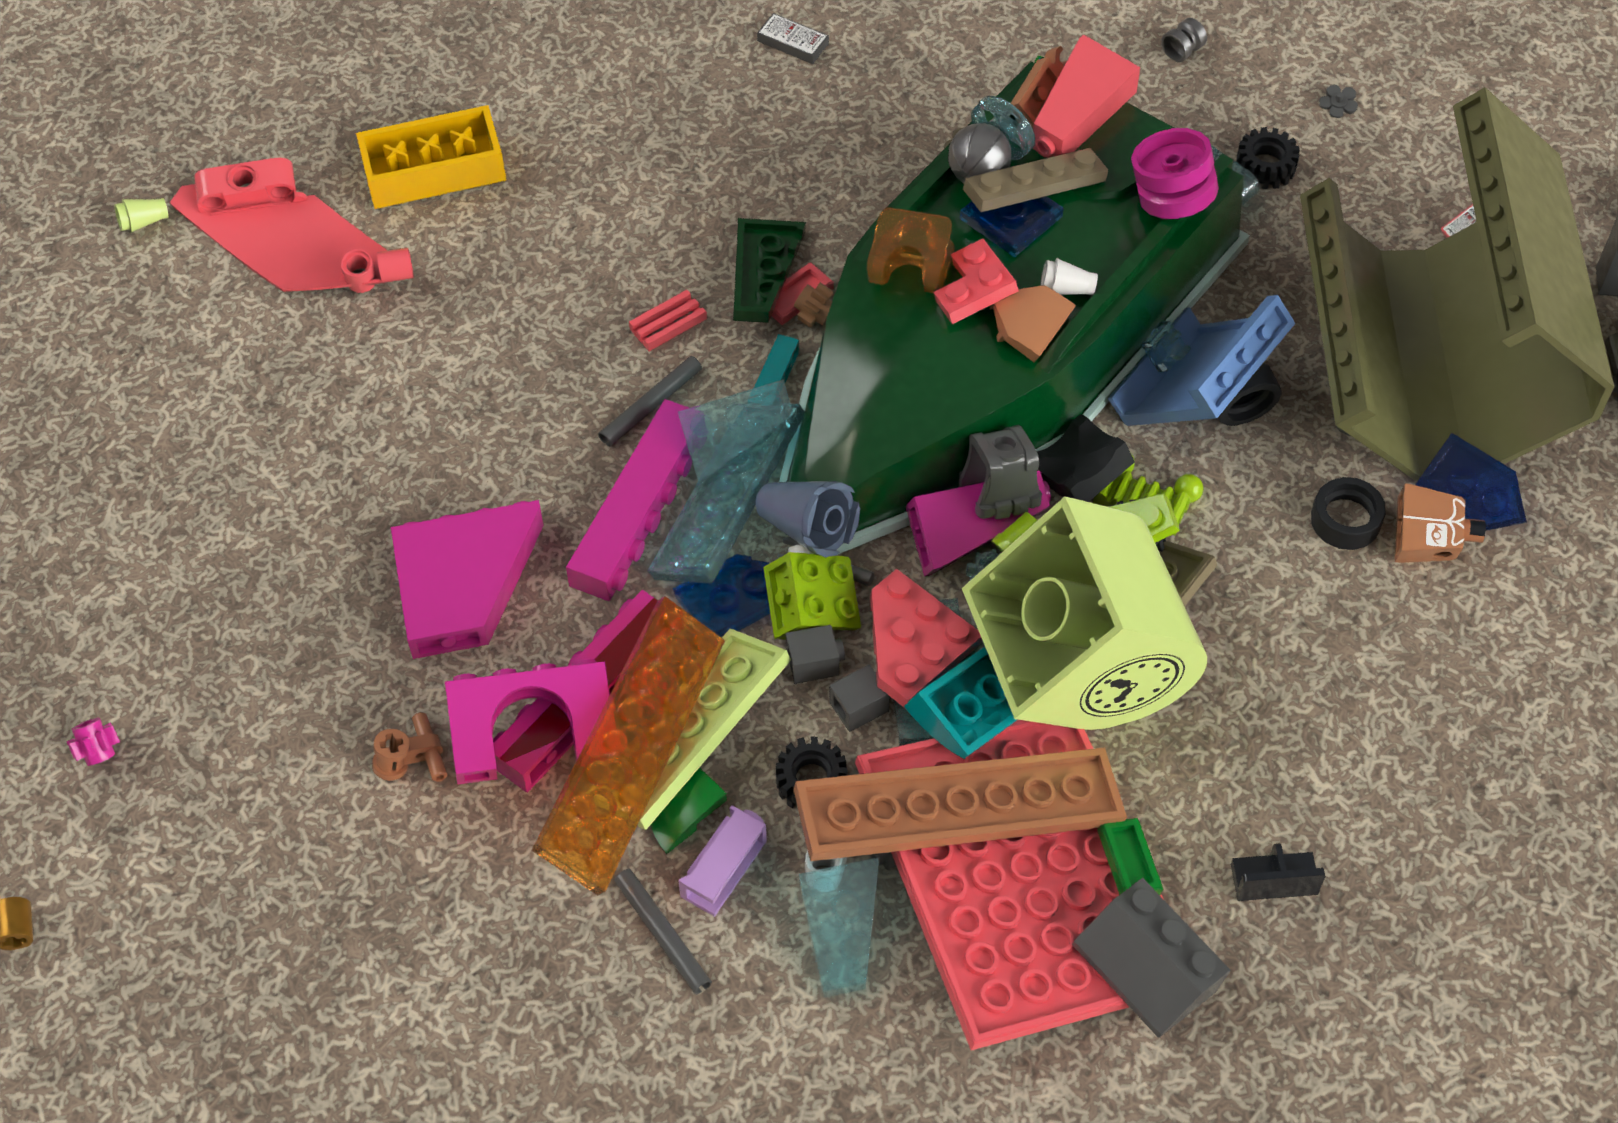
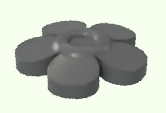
[1319,85,1358,118]

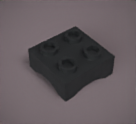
[1037,414,1135,502]

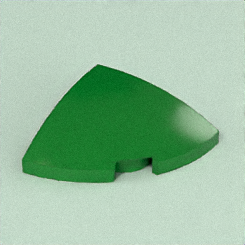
[650,768,727,854]

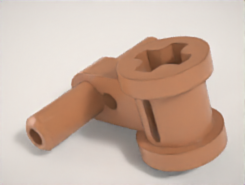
[372,712,447,782]

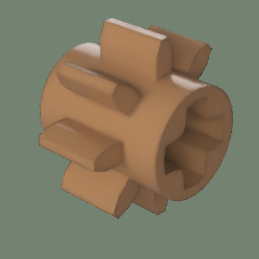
[794,282,834,328]

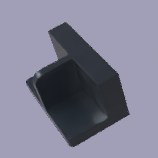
[1231,843,1326,901]

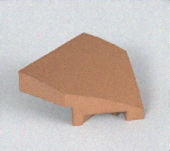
[989,285,1076,363]

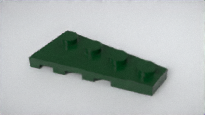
[733,218,806,323]

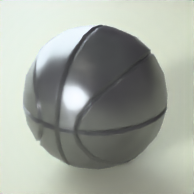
[948,123,1011,183]

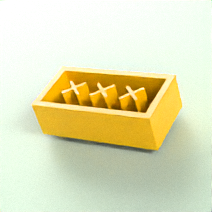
[356,105,507,209]

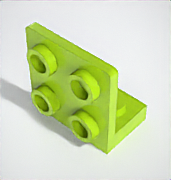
[763,552,861,640]

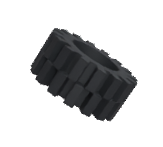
[1235,127,1300,190]
[776,736,847,809]

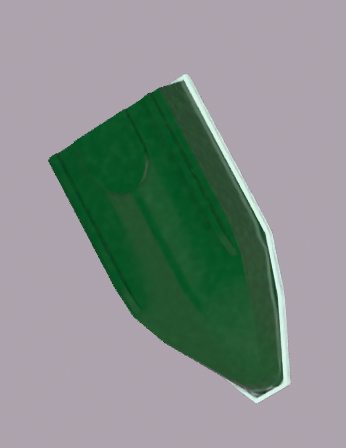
[779,57,1250,556]

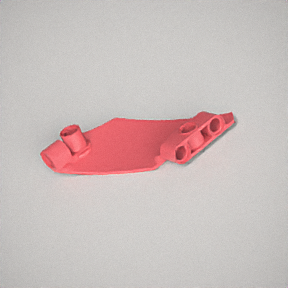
[170,158,414,293]

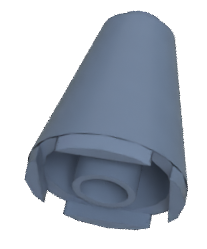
[756,481,860,557]

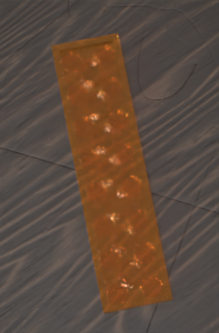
[532,596,725,896]

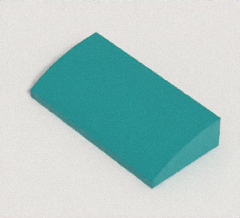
[904,647,1018,759]

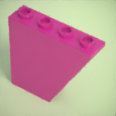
[391,500,544,659]

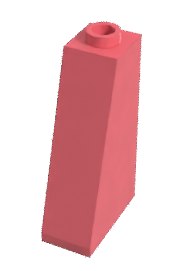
[1031,34,1140,158]

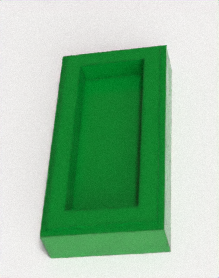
[1097,818,1163,895]

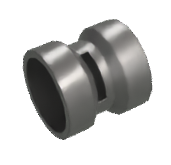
[1161,18,1207,62]

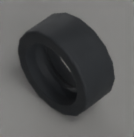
[1218,363,1282,426]
[1311,477,1386,550]

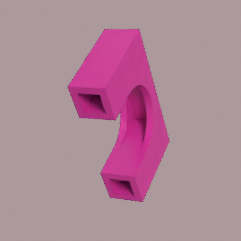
[445,659,618,785]

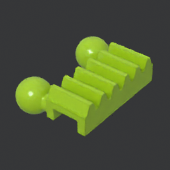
[1093,454,1204,536]

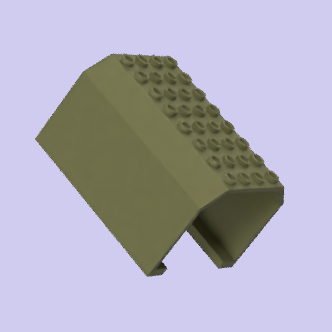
[1300,87,1614,481]

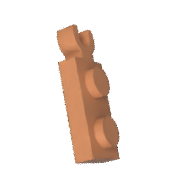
[1009,46,1067,133]

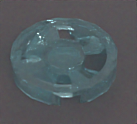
[971,96,1035,161]

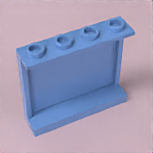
[1108,295,1295,426]

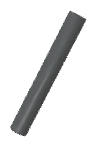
[598,356,702,447]
[614,869,712,994]

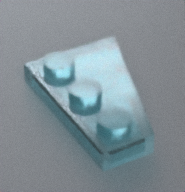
[678,380,795,483]
[798,857,879,998]

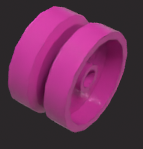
[1131,128,1219,219]

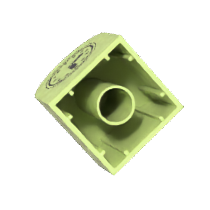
[962,496,1207,730]

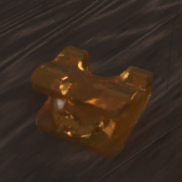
[867,208,954,294]

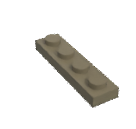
[963,148,1108,212]

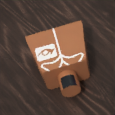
[1395,483,1486,563]

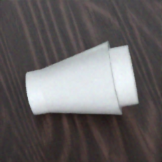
[1040,258,1098,296]

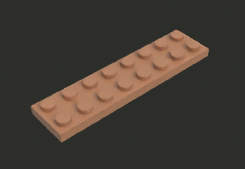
[793,748,1127,862]

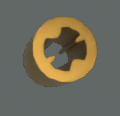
[0,897,33,950]

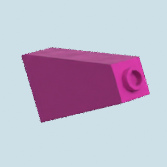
[906,471,1051,577]

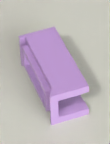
[678,805,767,917]

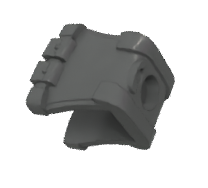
[958,425,1042,520]

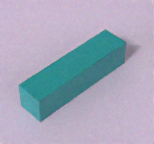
[748,334,799,419]

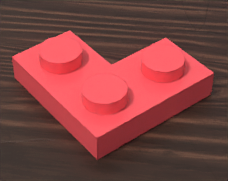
[933,239,1018,324]

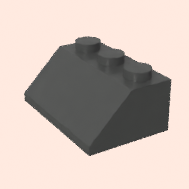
[1072,878,1231,1038]

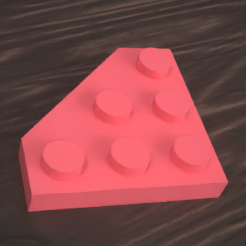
[870,569,982,709]

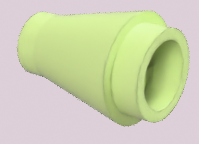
[114,198,168,232]

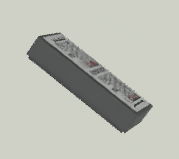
[757,13,829,64]

